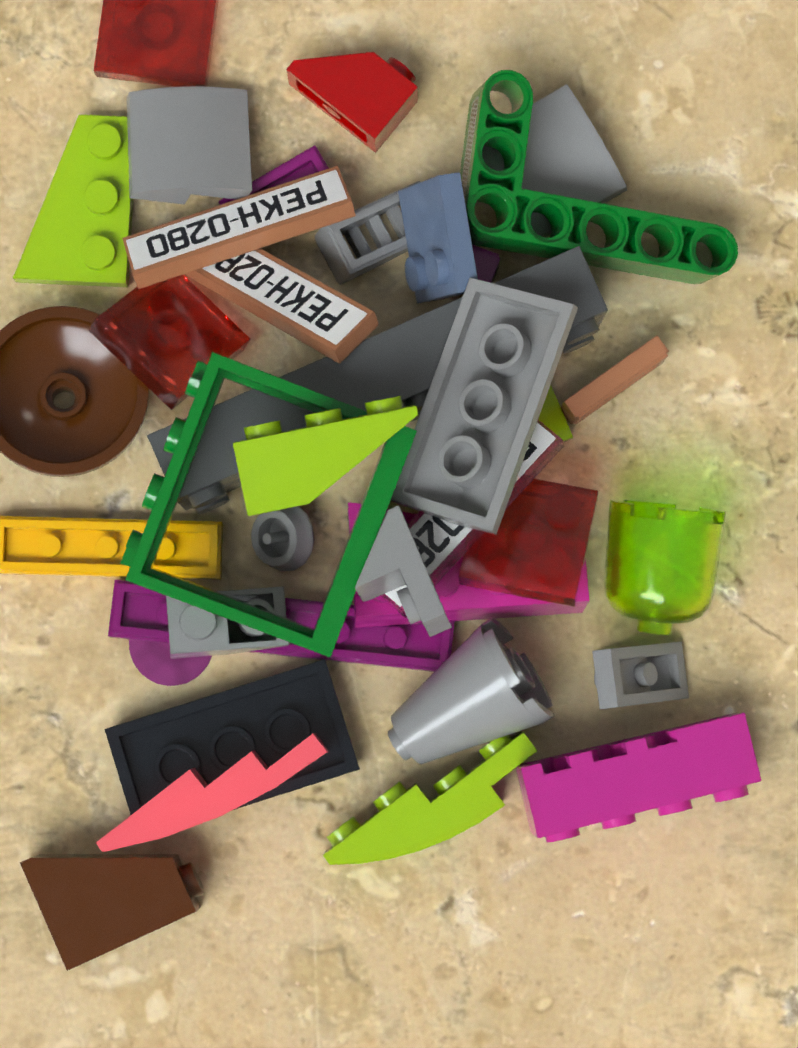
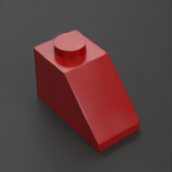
[286,52,418,153]

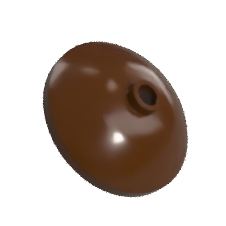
[0,306,149,477]

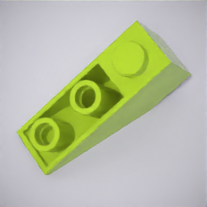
[233,396,418,516]

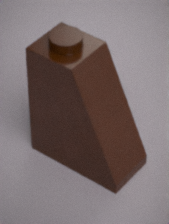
[20,854,205,971]

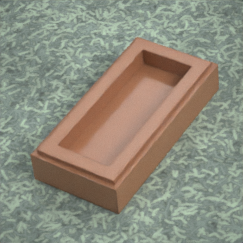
[561,335,669,425]

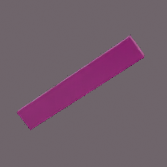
[108,580,455,672]

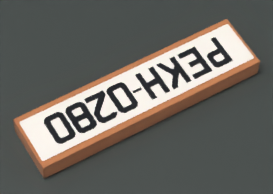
[122,166,356,289]
[185,249,379,364]

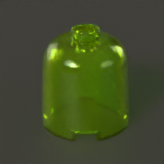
[604,500,726,635]

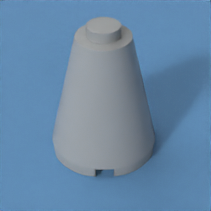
[388,618,554,764]

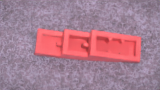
[96,733,329,852]

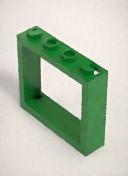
[121,352,417,658]

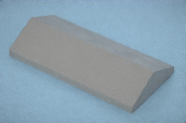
[391,278,578,534]

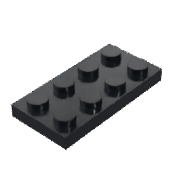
[104,659,360,815]

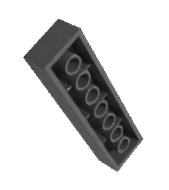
[147,246,608,514]

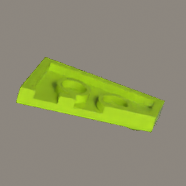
[13,114,133,288]

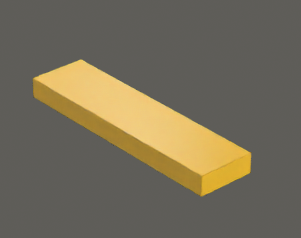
[0,516,223,580]

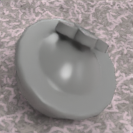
[251,506,314,572]

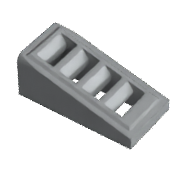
[315,181,420,285]

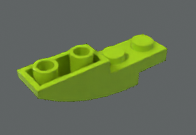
[323,732,537,865]

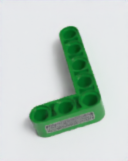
[460,70,738,284]

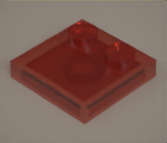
[93,0,219,87]
[89,275,251,410]
[458,476,598,607]

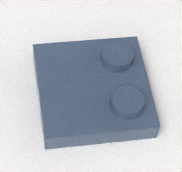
[398,172,478,304]

